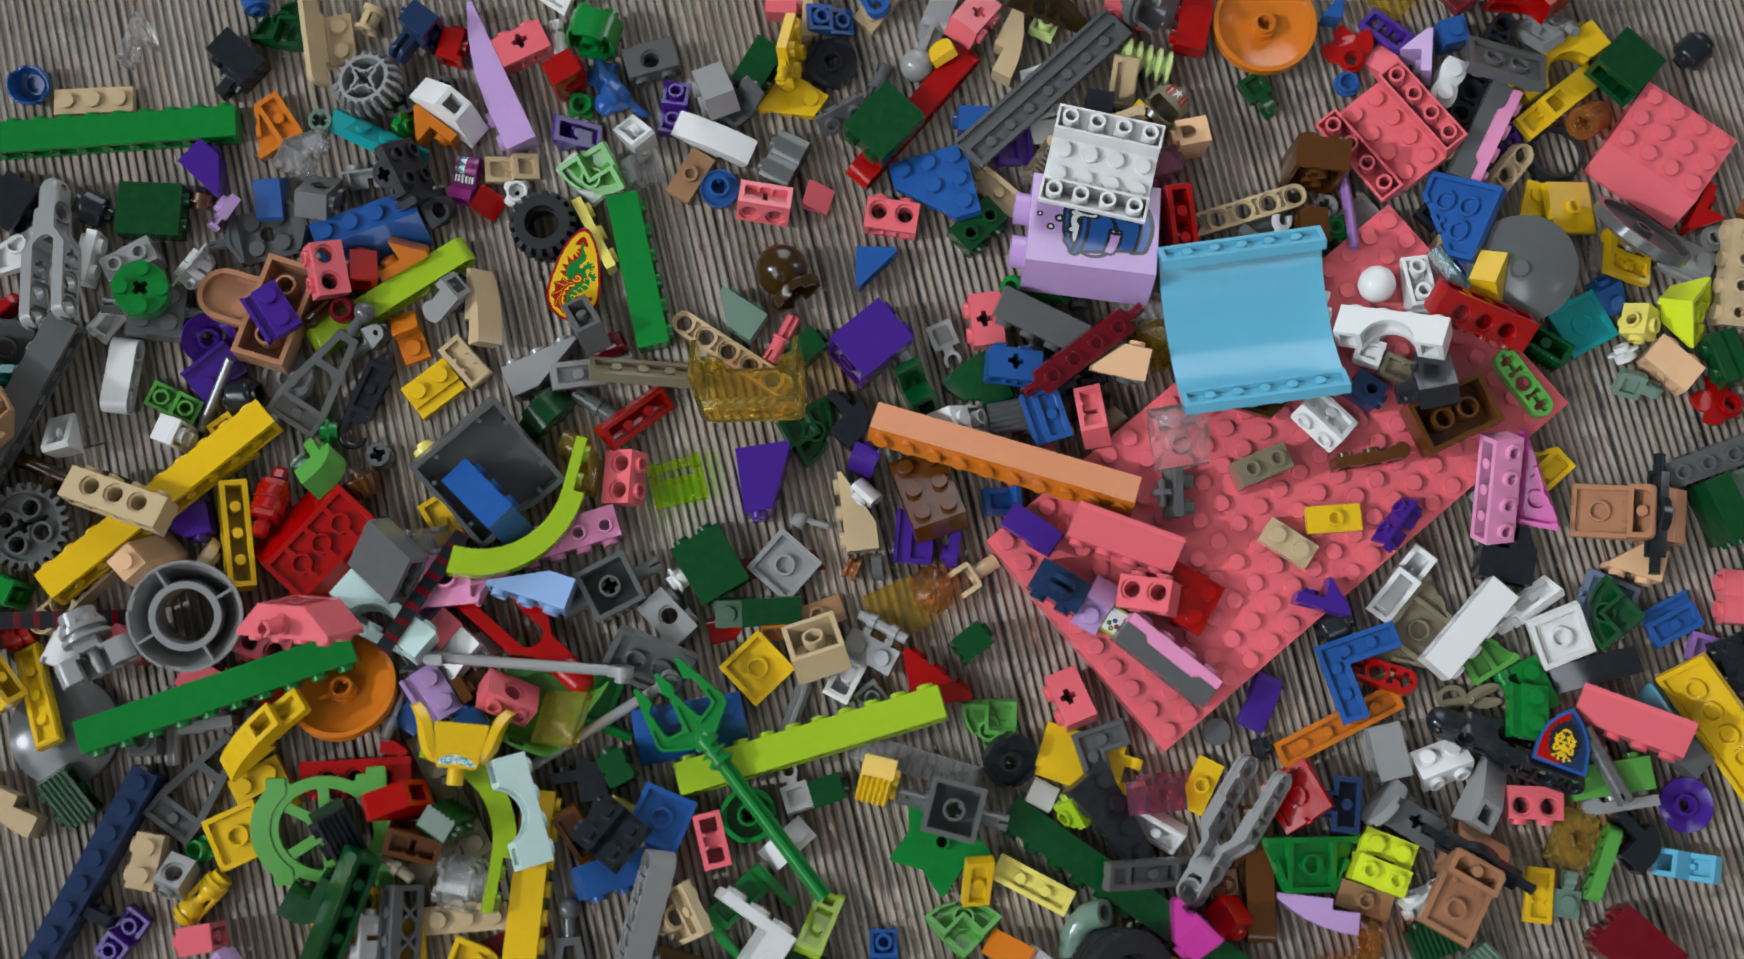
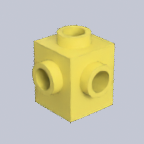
[1617,303,1661,345]

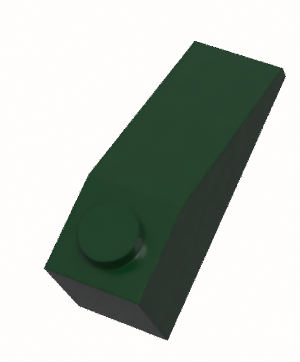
[715,596,803,628]

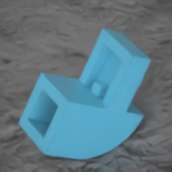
[1651,848,1723,885]

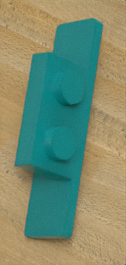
[330,108,430,166]

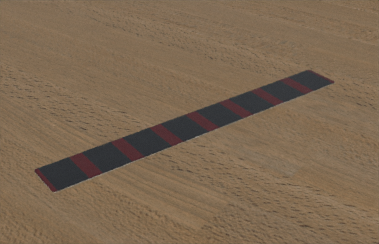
[375,529,470,655]
[0,609,127,629]

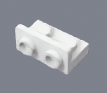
[1290,396,1359,453]

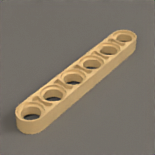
[1428,143,1534,266]
[1158,184,1307,247]
[672,311,807,408]

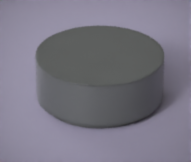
[871,553,885,581]
[1202,718,1231,746]

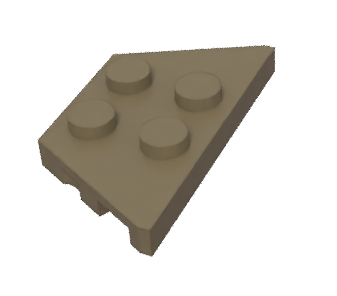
[1373,573,1452,669]

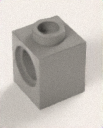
[153,851,201,901]

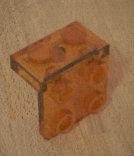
[1316,919,1385,959]

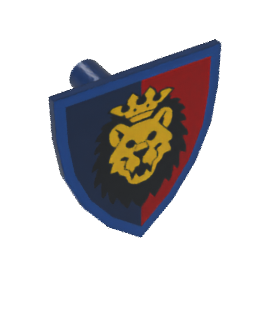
[1531,708,1590,777]

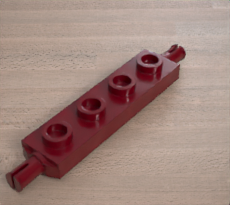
[1021,302,1145,398]

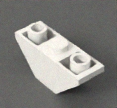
[409,77,489,148]

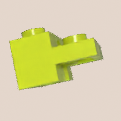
[1344,825,1419,899]

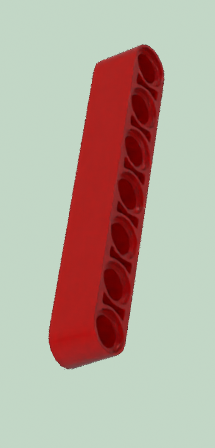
[845,43,981,191]

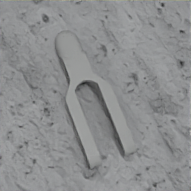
[19,178,81,331]
[1176,752,1292,909]

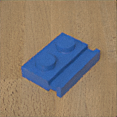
[1018,388,1073,447]
[1641,589,1706,649]

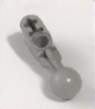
[900,0,960,82]

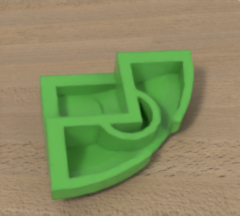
[556,141,627,195]
[962,698,1018,758]
[924,902,1003,959]

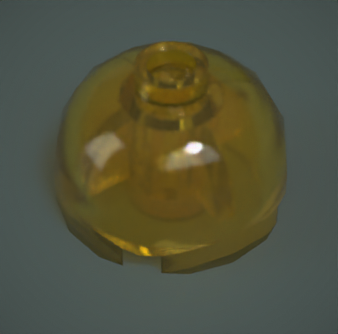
[1127,319,1172,372]

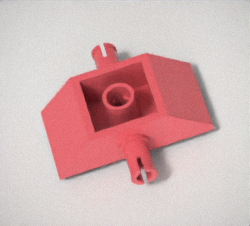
[236,595,364,646]

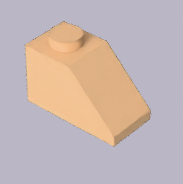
[1088,340,1152,382]

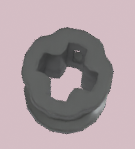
[365,442,396,470]

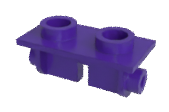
[1370,497,1423,553]

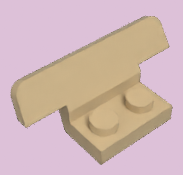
[297,0,358,87]

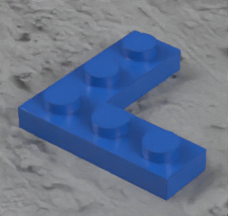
[1313,620,1402,726]

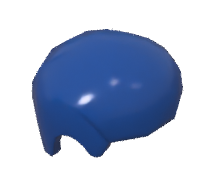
[5,65,52,105]

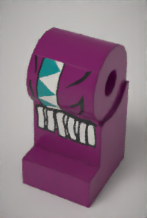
[446,154,483,207]

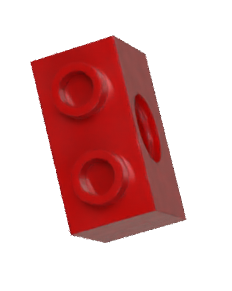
[541,48,589,103]

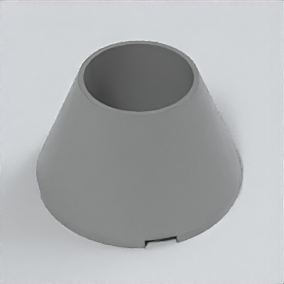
[126,560,244,672]

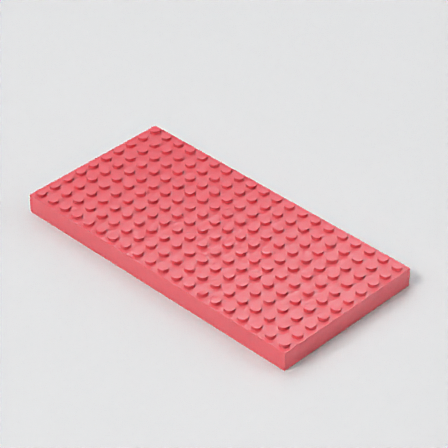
[984,204,1568,752]

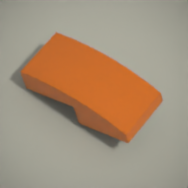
[981,928,1038,959]

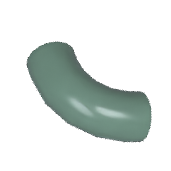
[1058,899,1113,959]

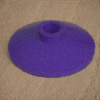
[180,313,236,361]
[1658,777,1714,833]

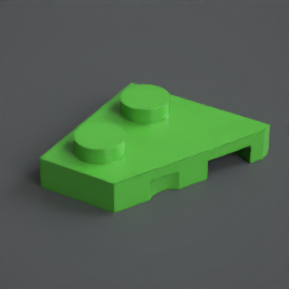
[1462,638,1521,686]

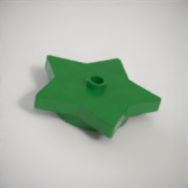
[889,797,994,898]

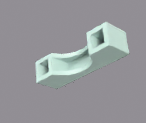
[329,568,440,666]
[486,751,555,872]

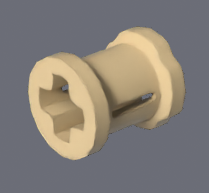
[354,3,386,37]

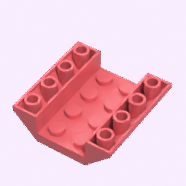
[1314,58,1468,203]

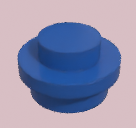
[1333,71,1360,98]

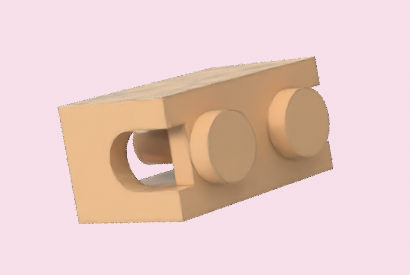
[1165,115,1212,162]
[1634,334,1706,397]

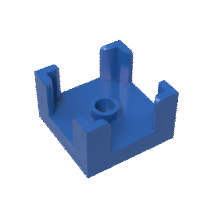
[632,781,698,854]

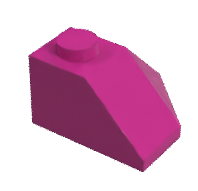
[1170,896,1224,959]

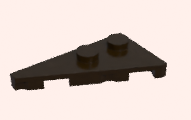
[1004,0,1088,33]

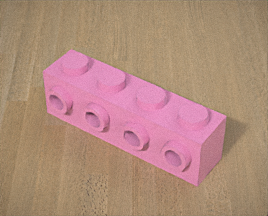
[1470,431,1525,545]
[525,504,624,571]

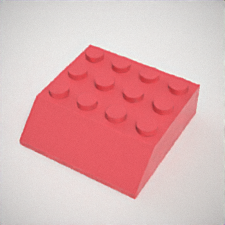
[1582,81,1737,231]

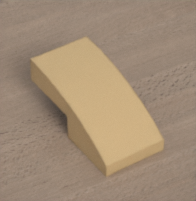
[482,153,540,185]

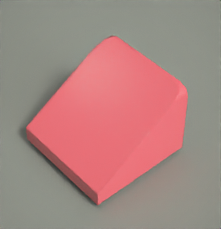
[1364,44,1400,80]
[802,180,835,216]

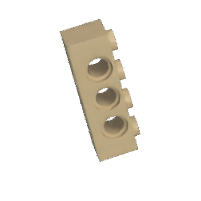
[57,465,179,537]

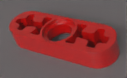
[1352,657,1418,696]

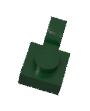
[1236,74,1278,121]

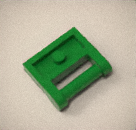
[1492,654,1561,709]

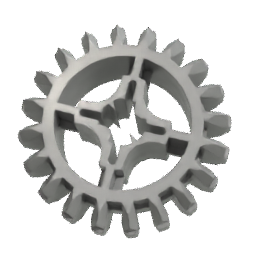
[332,49,405,119]

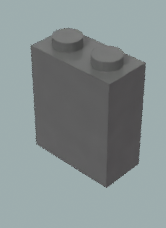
[348,518,430,604]

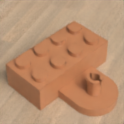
[197,253,327,375]

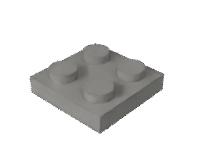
[746,527,823,596]

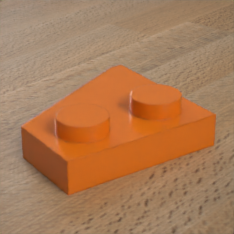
[253,91,306,162]

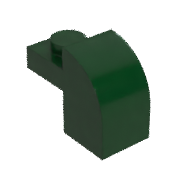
[893,356,941,415]
[519,388,577,445]
[276,867,334,925]

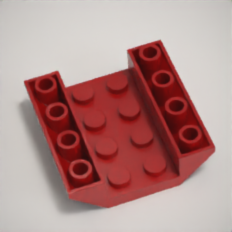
[254,482,376,597]

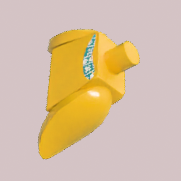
[410,702,516,786]

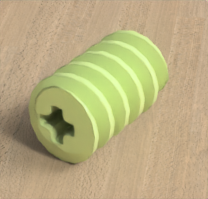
[1121,37,1174,84]

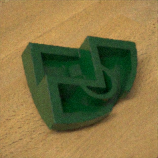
[250,0,304,52]
[940,349,1014,406]
[775,396,832,468]
[1588,575,1647,651]

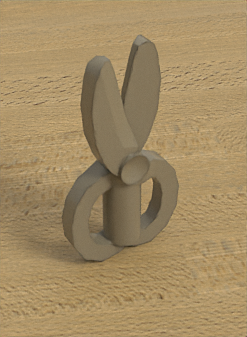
[1435,683,1502,712]

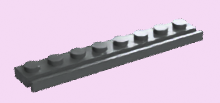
[954,7,1132,171]

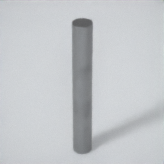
[197,356,236,433]

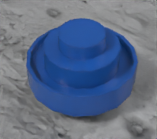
[700,170,739,209]

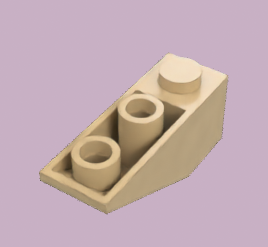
[832,471,879,555]

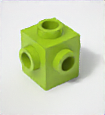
[1052,792,1092,830]

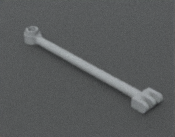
[422,650,634,684]
[531,669,682,771]

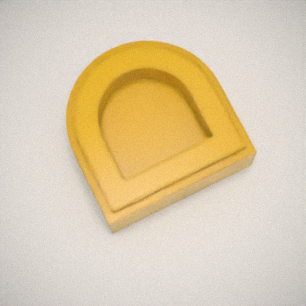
[929,38,958,68]

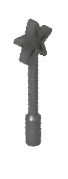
[379,655,426,742]

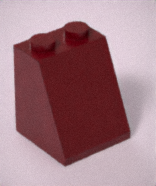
[1581,903,1689,959]

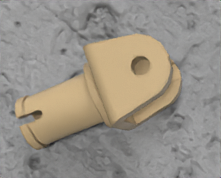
[947,553,1000,599]

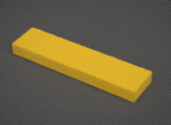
[14,642,66,752]

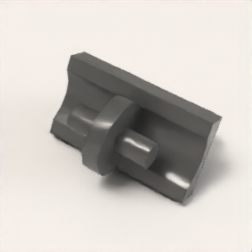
[1150,467,1195,520]

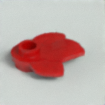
[1321,25,1373,73]
[1688,375,1743,426]

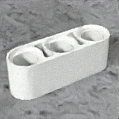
[99,336,145,415]

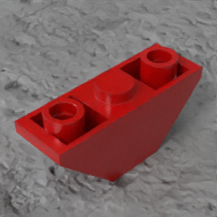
[902,646,973,704]
[360,779,436,822]

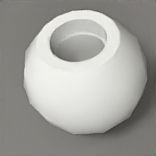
[1357,265,1396,303]

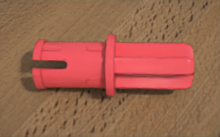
[762,314,800,366]

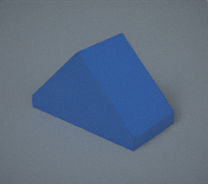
[252,177,290,222]
[856,246,898,292]

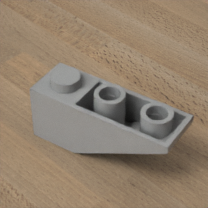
[501,335,580,402]
[1451,755,1507,835]

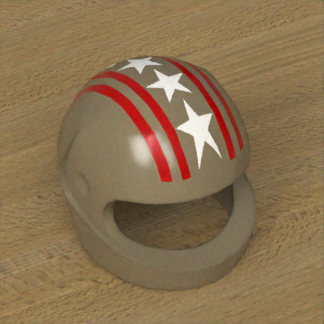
[1144,83,1190,132]

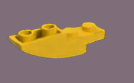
[1512,63,1598,142]
[219,687,312,782]

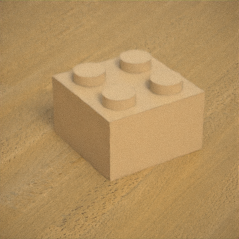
[781,610,852,686]

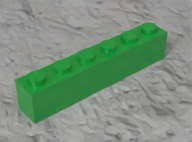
[606,190,675,354]

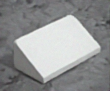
[1133,800,1188,856]

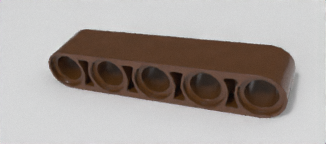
[1240,805,1276,943]

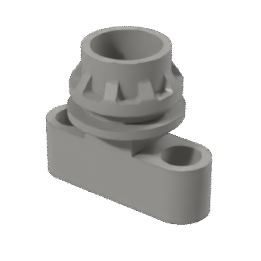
[54,605,141,692]

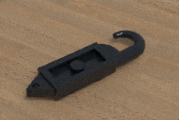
[337,350,396,450]

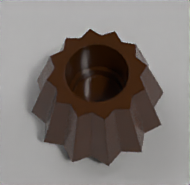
[343,468,381,501]

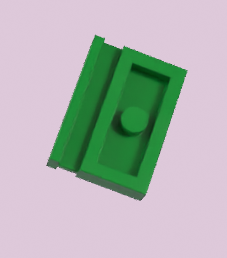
[1505,681,1549,741]

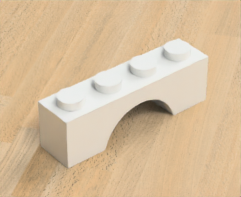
[1333,304,1453,360]

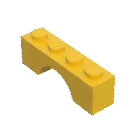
[1505,19,1611,109]

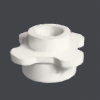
[504,180,530,207]
[1607,342,1639,365]
[665,567,689,595]

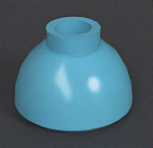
[1638,683,1673,713]

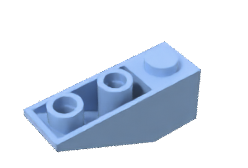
[486,570,578,617]

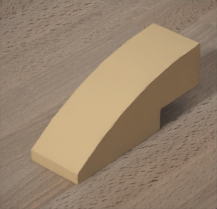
[990,9,1024,88]
[464,268,503,348]
[0,783,49,839]

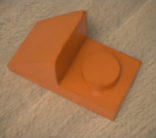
[413,103,462,150]
[378,236,430,282]
[389,309,433,367]

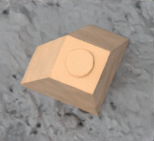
[106,531,189,607]

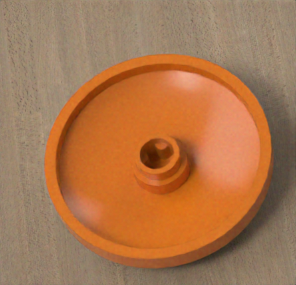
[1212,0,1317,75]
[285,635,398,742]

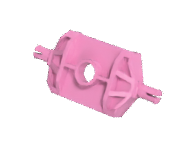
[413,554,510,612]

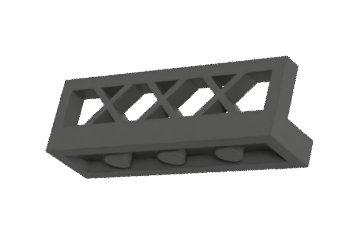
[376,883,424,959]

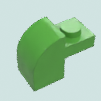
[294,437,346,500]

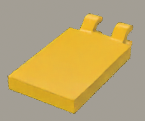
[1034,721,1143,798]

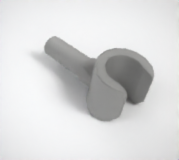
[790,512,829,530]

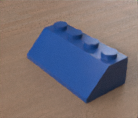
[309,193,433,265]
[631,691,750,766]

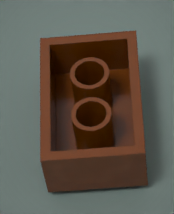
[1279,132,1353,195]
[1398,371,1505,459]
[889,455,969,545]

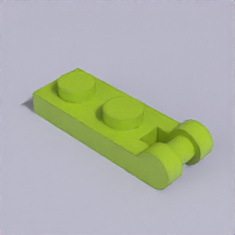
[793,893,846,959]

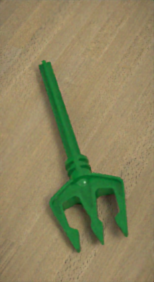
[634,657,831,902]

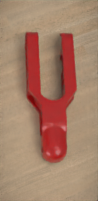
[454,598,594,695]

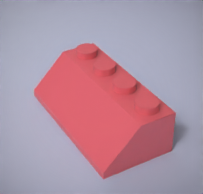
[1064,500,1186,576]
[1574,683,1699,763]

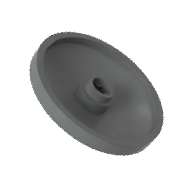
[1593,196,1691,268]
[1466,215,1579,321]
[9,677,120,782]

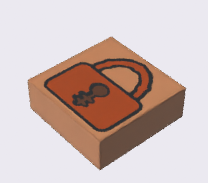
[1210,869,1239,899]

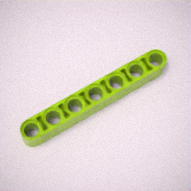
[305,237,477,357]

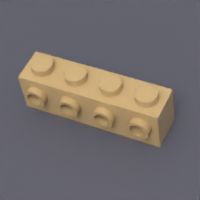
[1709,218,1744,329]

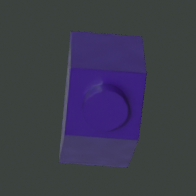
[177,138,227,199]
[169,500,220,543]

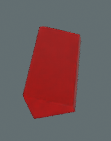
[593,386,675,451]

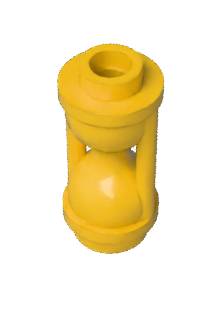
[173,868,232,927]

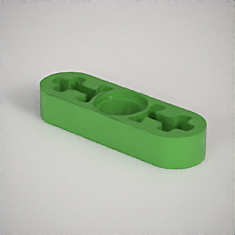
[1491,349,1553,419]
[1581,823,1623,903]

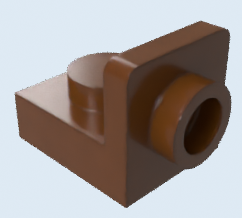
[450,670,484,706]

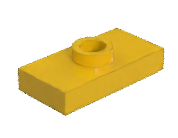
[1304,503,1363,535]
[1176,754,1224,816]
[1521,865,1555,925]

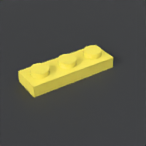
[571,196,619,276]
[993,853,1076,917]

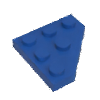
[889,145,983,222]
[1422,171,1507,264]

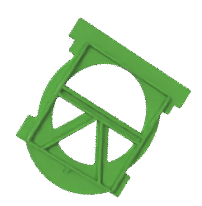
[250,766,396,888]

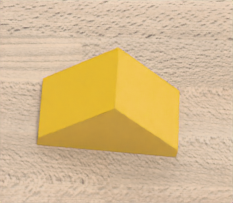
[1469,250,1509,302]

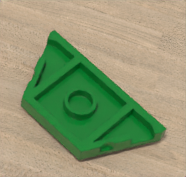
[1261,835,1360,894]

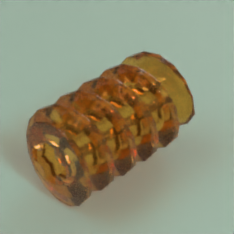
[1566,100,1613,140]

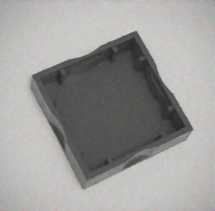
[409,394,565,549]

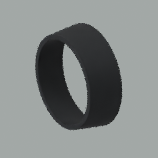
[1527,127,1585,183]

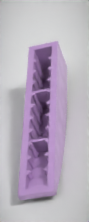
[466,1,540,156]

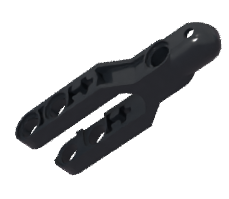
[1426,706,1585,795]

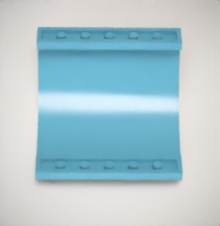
[1157,225,1352,415]

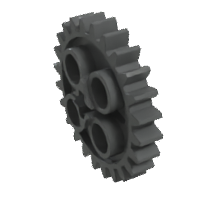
[0,482,74,572]

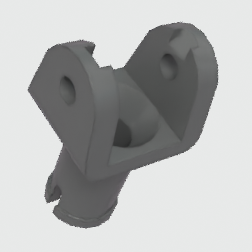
[343,324,393,362]

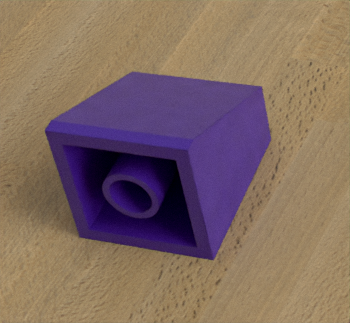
[827,298,914,391]
[735,440,792,523]

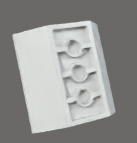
[1037,103,1166,224]

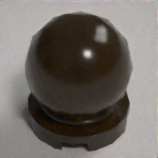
[756,244,821,313]

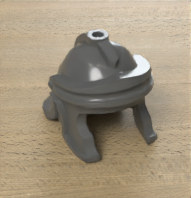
[1121,0,1180,36]

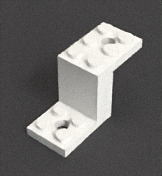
[713,886,797,959]

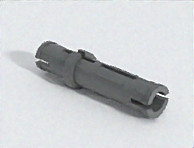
[571,388,647,442]
[1585,724,1635,807]

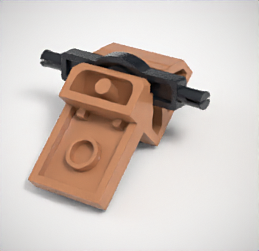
[1569,453,1687,575]
[1416,821,1537,948]

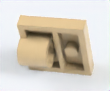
[658,879,714,948]

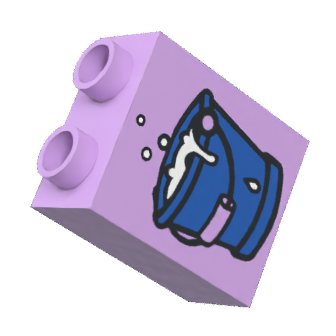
[1008,172,1161,306]

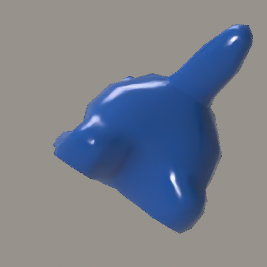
[586,57,650,118]

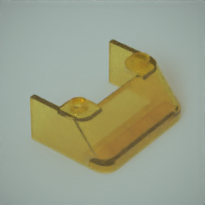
[687,335,807,423]

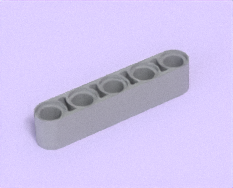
[615,849,677,959]

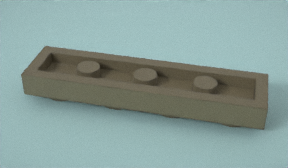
[588,356,698,389]

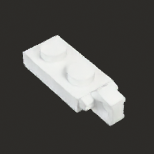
[1497,575,1565,636]

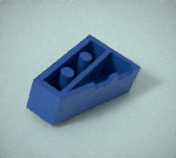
[441,458,535,545]
[569,845,660,904]

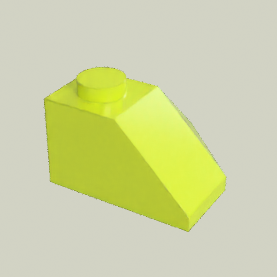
[1657,277,1712,348]

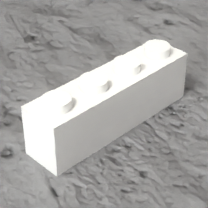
[1417,576,1519,681]

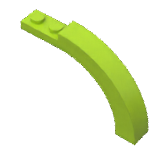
[446,436,591,579]
[419,734,516,914]

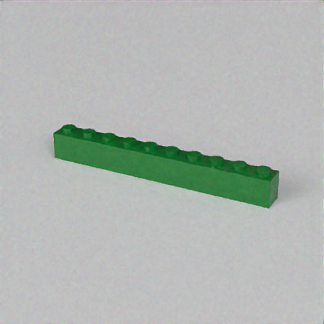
[0,103,244,161]
[72,636,361,758]

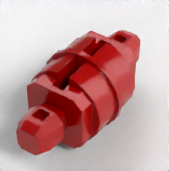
[250,466,292,538]

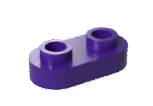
[940,530,962,569]

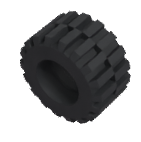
[509,190,579,263]

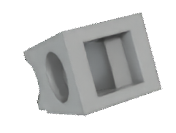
[422,272,472,323]

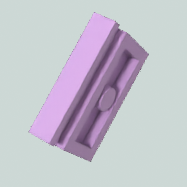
[207,193,241,232]
[399,665,463,725]

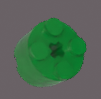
[564,2,624,61]
[110,259,172,321]
[721,787,777,843]

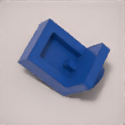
[1585,275,1628,318]
[981,485,1025,517]

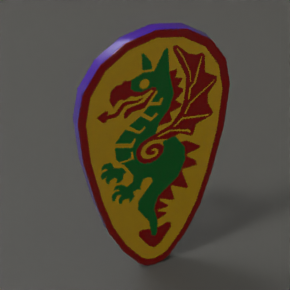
[546,228,601,321]

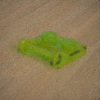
[647,452,709,511]

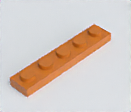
[1271,683,1405,768]

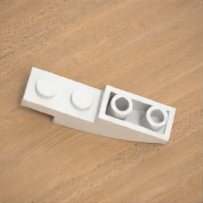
[1400,255,1435,344]

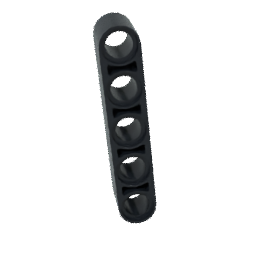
[1447,12,1516,128]

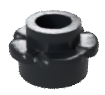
[1250,734,1273,760]

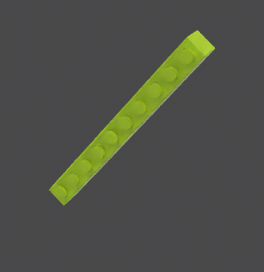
[673,683,949,798]

